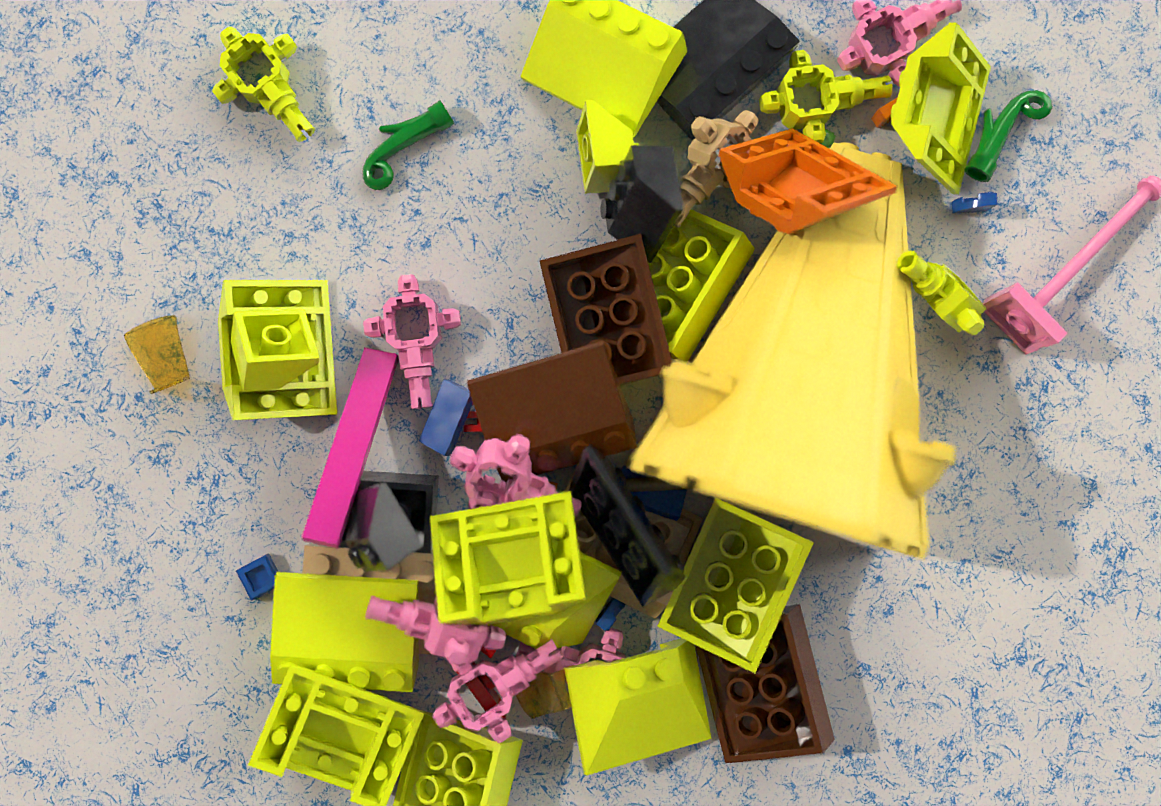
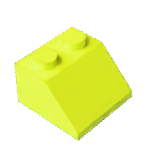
[576,100,639,194]
[230,309,320,392]

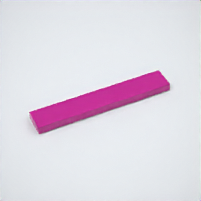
[301,347,399,549]

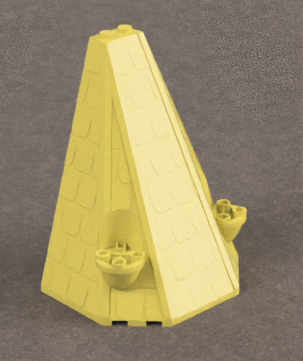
[626,142,957,560]

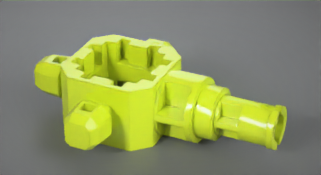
[212,26,315,142]
[759,50,893,144]
[897,250,987,335]

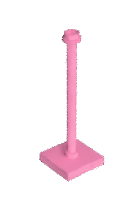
[982,176,1161,354]

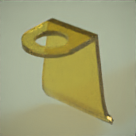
[124,315,190,394]
[516,665,575,719]

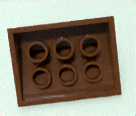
[539,234,673,386]
[467,341,637,482]
[696,604,835,764]

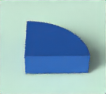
[951,192,998,214]
[596,598,626,632]

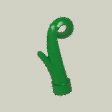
[965,90,1053,182]
[362,100,455,190]

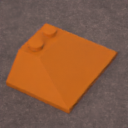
[719,128,898,234]

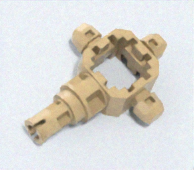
[674,110,759,228]

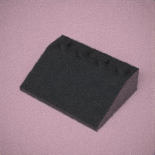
[657,0,800,141]
[569,446,686,607]

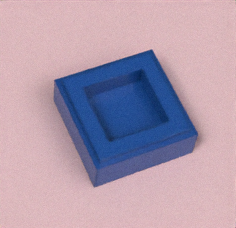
[236,554,278,601]

